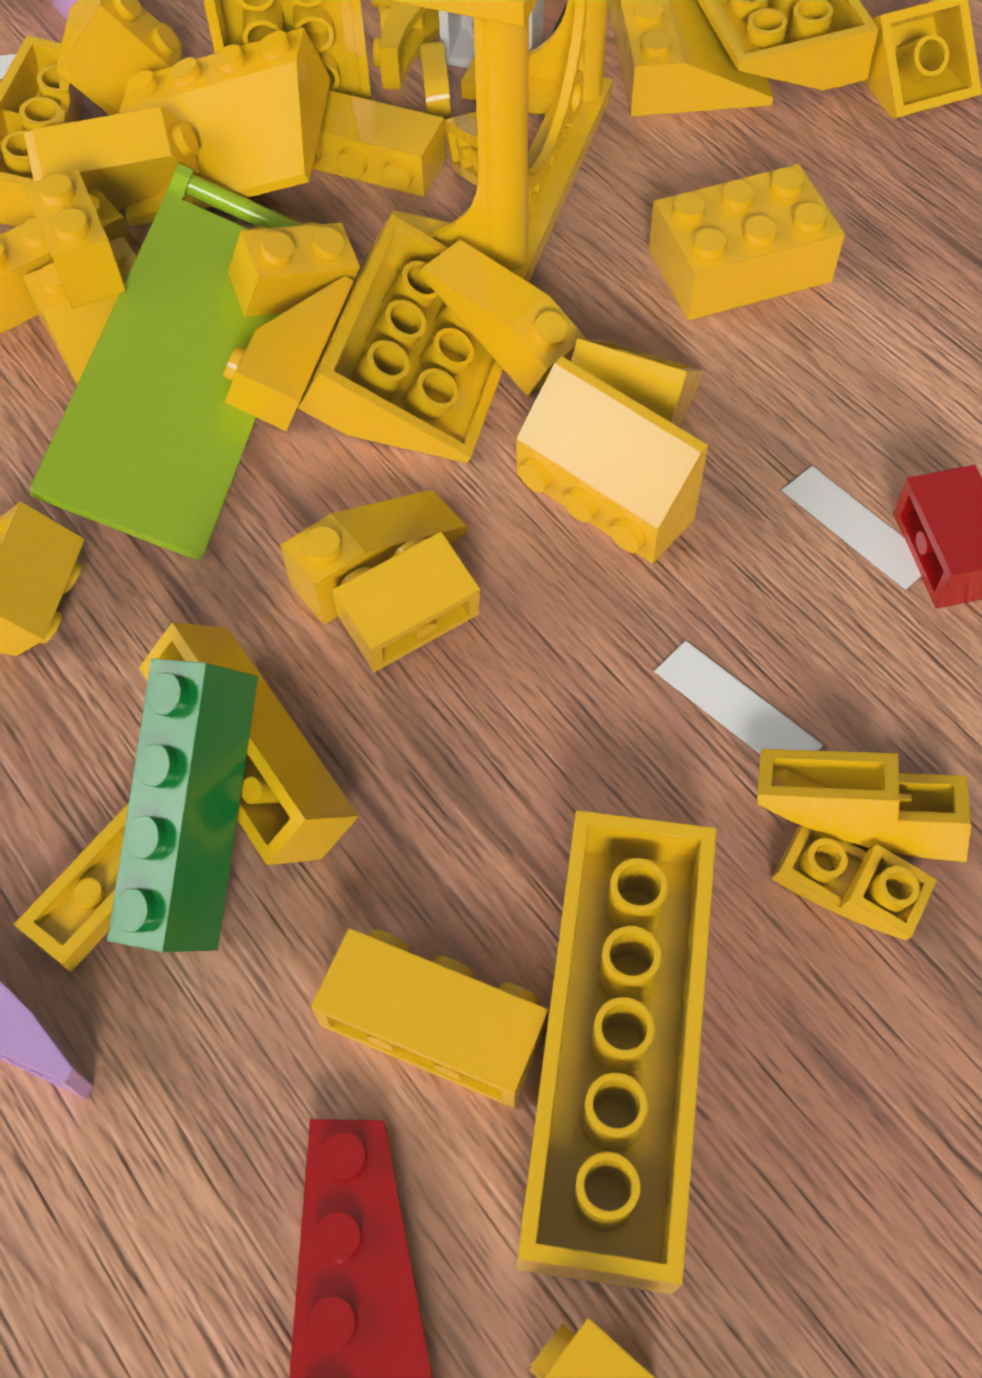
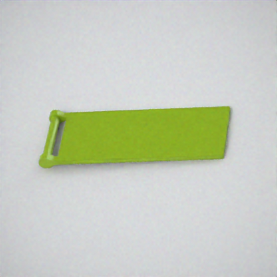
[30,162,303,560]

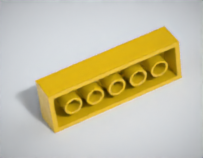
[517,810,717,1295]

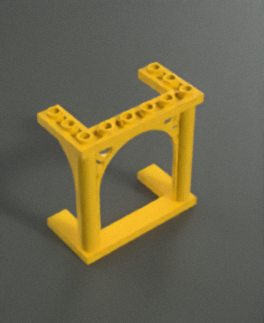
[389,0,613,282]

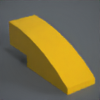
[757,749,971,862]

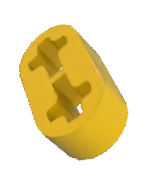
[419,41,451,119]

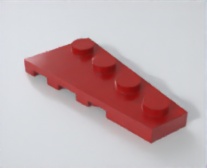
[289,1119,434,1378]

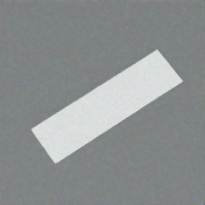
[781,466,921,590]
[654,641,823,754]

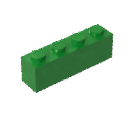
[107,658,258,952]

